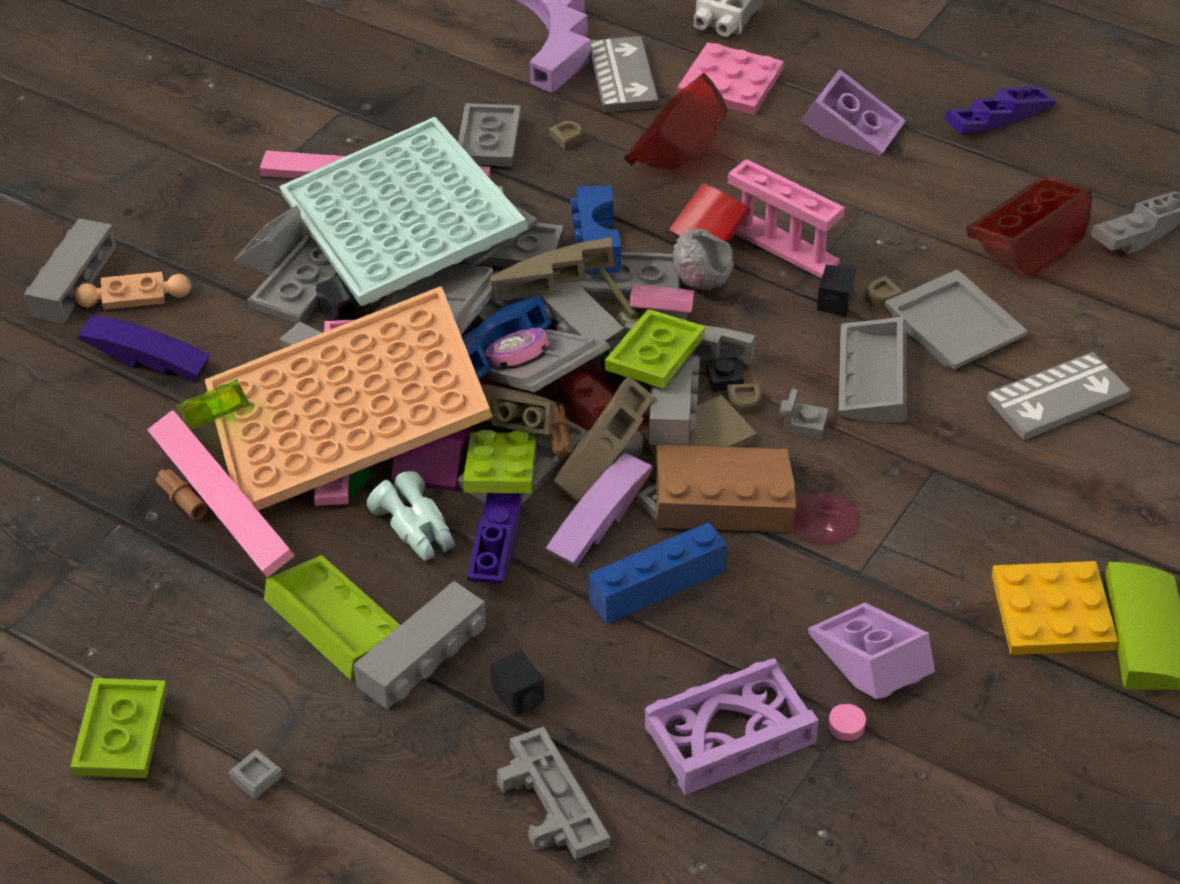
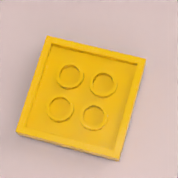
[991,561,1119,655]

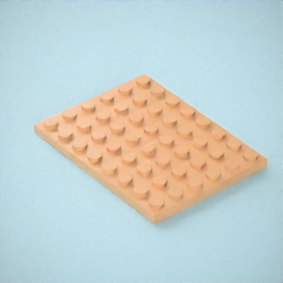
[205,286,493,511]

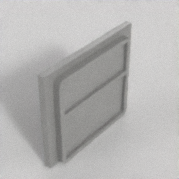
[375,264,497,335]
[885,269,1028,369]
[479,329,610,392]

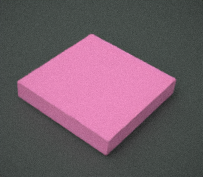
[629,284,694,313]

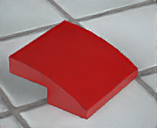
[669,183,752,243]

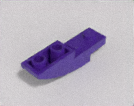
[467,493,523,584]

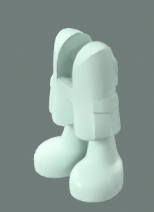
[367,471,455,561]

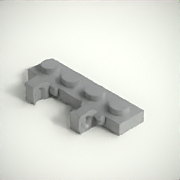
[496,726,610,860]

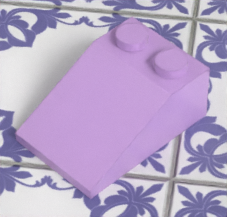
[801,69,906,156]
[808,603,935,699]

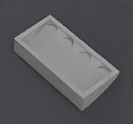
[838,317,907,423]

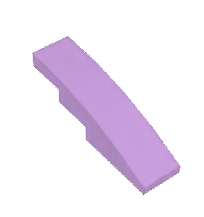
[546,452,653,568]

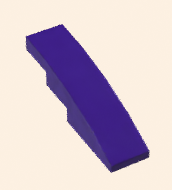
[945,86,1056,134]
[77,315,210,382]

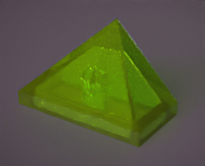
[177,379,250,430]

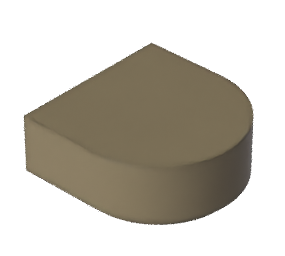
[549,121,583,150]
[866,276,904,308]
[727,383,762,414]

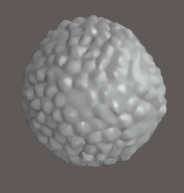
[673,228,734,290]

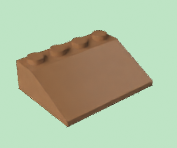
[656,444,796,532]

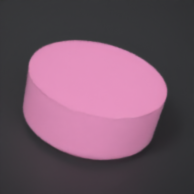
[828,704,866,741]

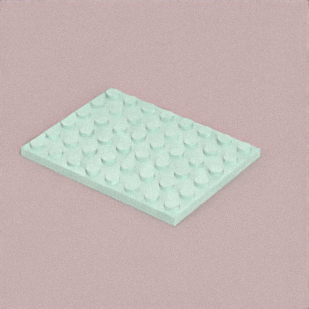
[279,117,528,306]

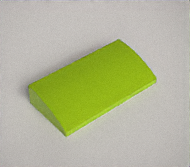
[264,555,400,680]
[1104,562,1180,690]

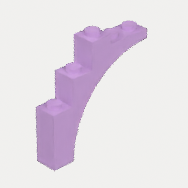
[516,0,591,93]

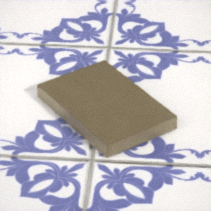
[640,395,757,456]

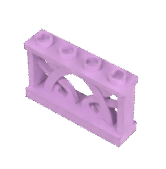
[645,658,819,795]

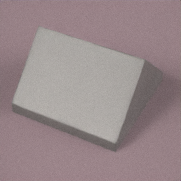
[233,205,304,275]

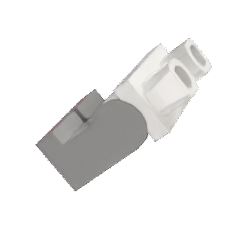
[694,0,763,37]

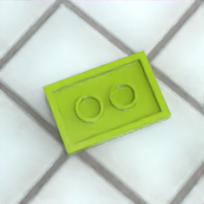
[605,309,705,388]
[463,430,536,494]
[70,678,168,778]

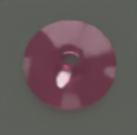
[793,492,859,544]

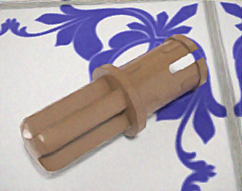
[546,402,572,459]
[156,469,209,521]

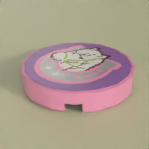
[486,328,549,368]

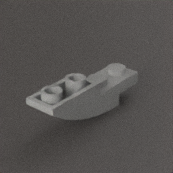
[1090,191,1180,254]

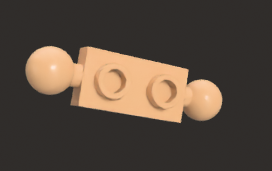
[74,272,191,310]

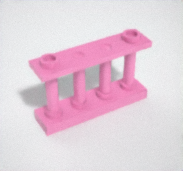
[728,159,845,278]

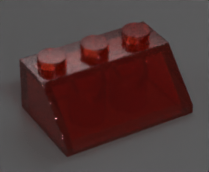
[542,361,650,431]

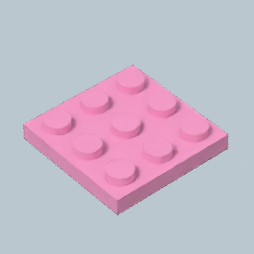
[677,42,784,115]

